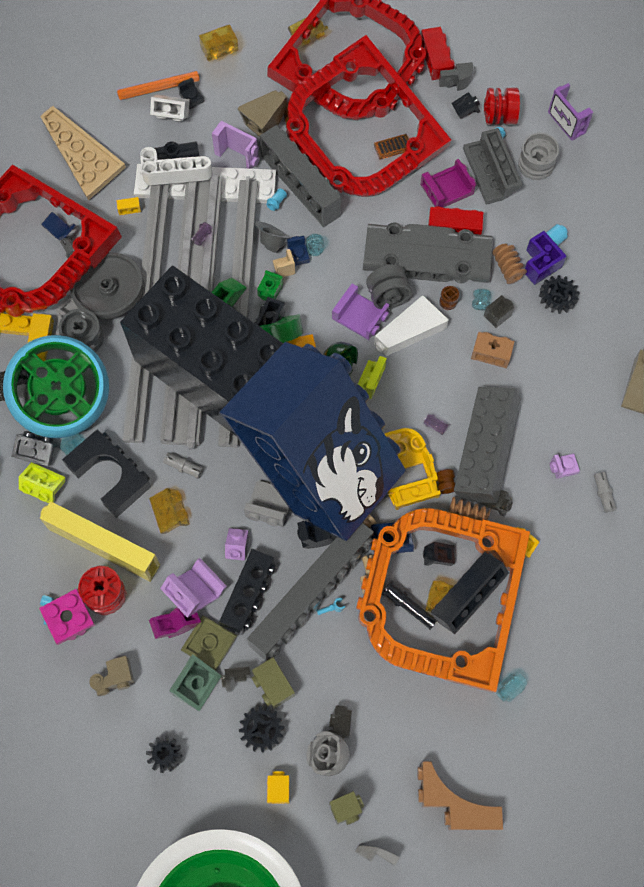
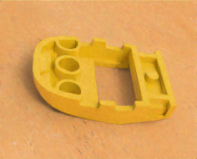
[385,428,441,510]

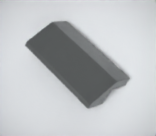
[463,128,522,205]

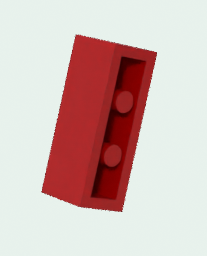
[421,26,455,80]
[428,206,484,235]

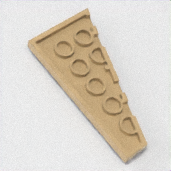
[40,106,126,200]

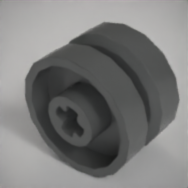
[366,265,412,309]
[58,308,104,354]

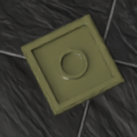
[181,615,237,671]

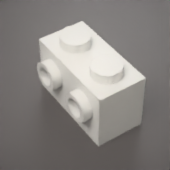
[150,95,189,121]

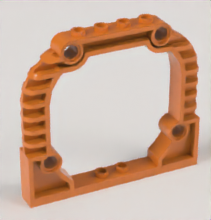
[356,508,530,693]

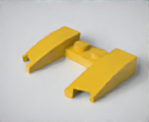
[0,313,54,361]

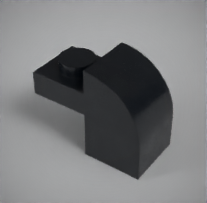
[297,520,336,549]

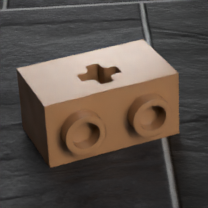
[471,332,515,369]

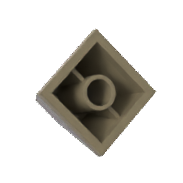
[237,90,288,137]

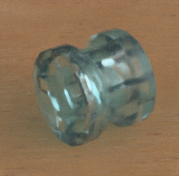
[306,234,324,256]
[472,289,491,311]

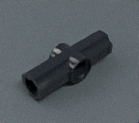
[154,141,199,160]

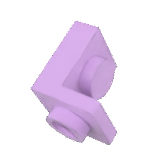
[550,454,580,479]

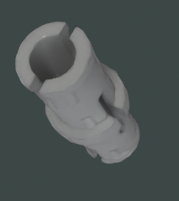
[163,452,203,479]
[594,472,617,513]

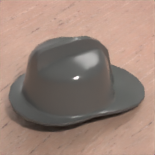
[255,222,290,253]

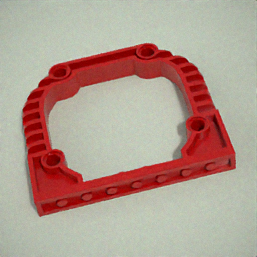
[267,0,426,120]
[286,35,451,197]
[0,164,122,317]

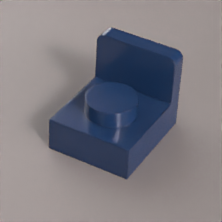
[287,236,310,266]

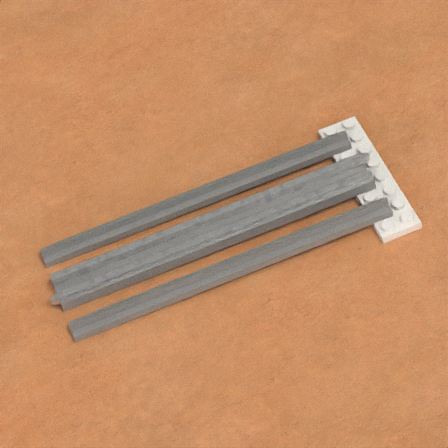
[123,164,276,450]

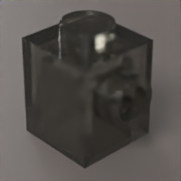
[484,295,515,328]

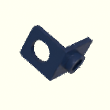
[41,212,76,240]

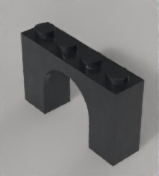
[62,429,151,518]

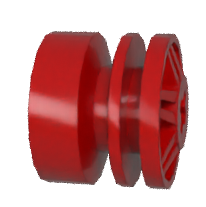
[484,87,520,125]
[78,566,127,615]

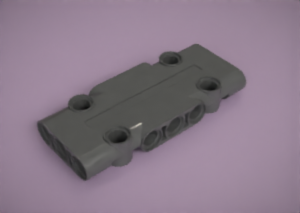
[363,222,493,284]

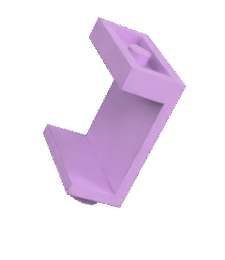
[212,121,259,169]
[160,558,227,618]

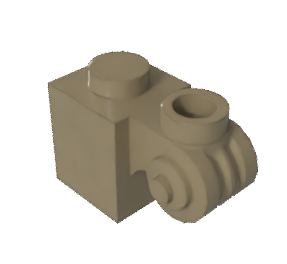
[89,656,135,696]

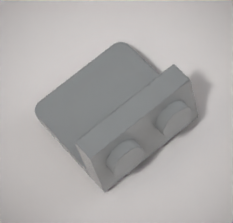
[244,481,289,527]

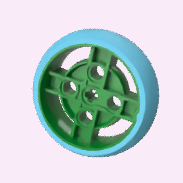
[3,335,109,438]

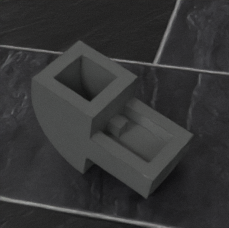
[439,62,473,91]

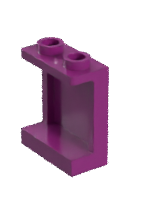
[420,159,476,208]

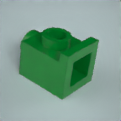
[257,270,283,301]

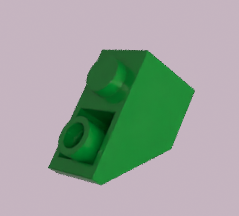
[211,278,247,307]

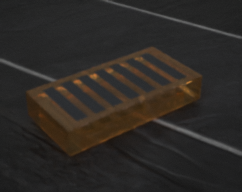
[374,134,412,160]

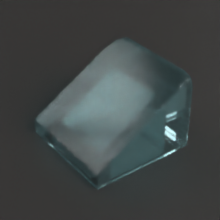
[60,433,85,455]

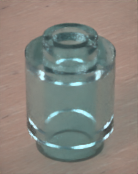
[496,672,527,702]

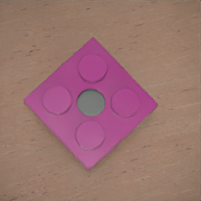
[39,589,95,645]

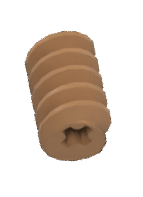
[492,243,527,284]
[448,497,491,521]

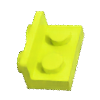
[358,356,387,399]
[19,462,65,503]

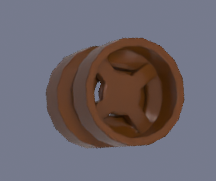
[439,286,459,310]
[437,469,456,494]

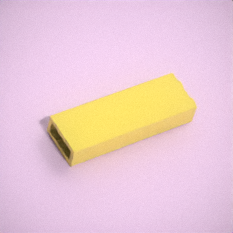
[40,501,160,582]

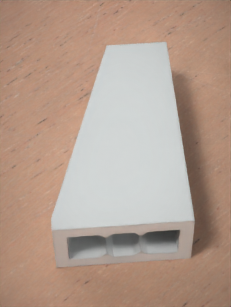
[374,295,449,356]

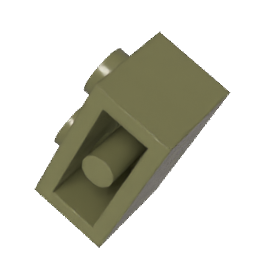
[251,657,295,709]
[329,791,364,825]

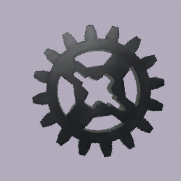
[539,275,580,314]
[239,706,285,753]

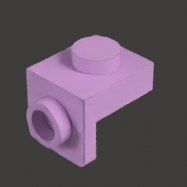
[225,528,248,560]

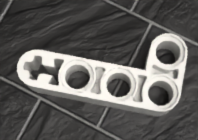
[140,147,213,185]

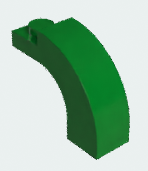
[259,314,303,343]

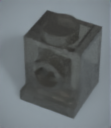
[329,705,352,739]

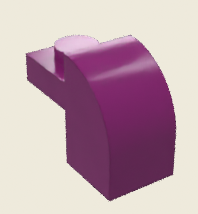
[149,607,201,639]

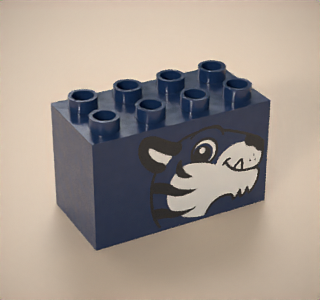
[219,342,406,541]

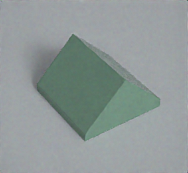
[169,655,222,711]

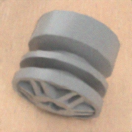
[518,132,559,180]

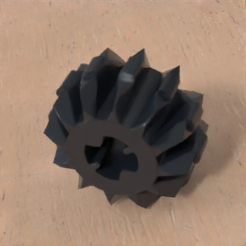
[146,736,183,773]

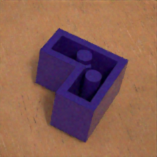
[525,231,567,285]

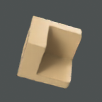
[273,249,295,277]

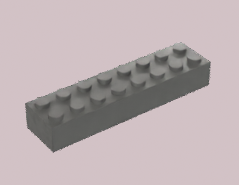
[247,523,374,661]

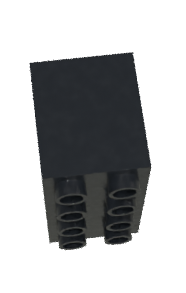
[120,265,283,436]

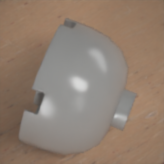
[307,731,350,776]

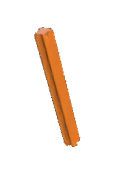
[117,71,200,100]

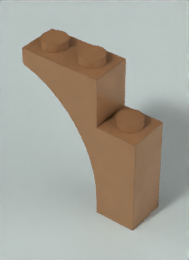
[417,762,503,830]

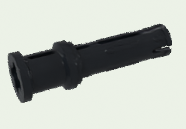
[381,580,437,630]

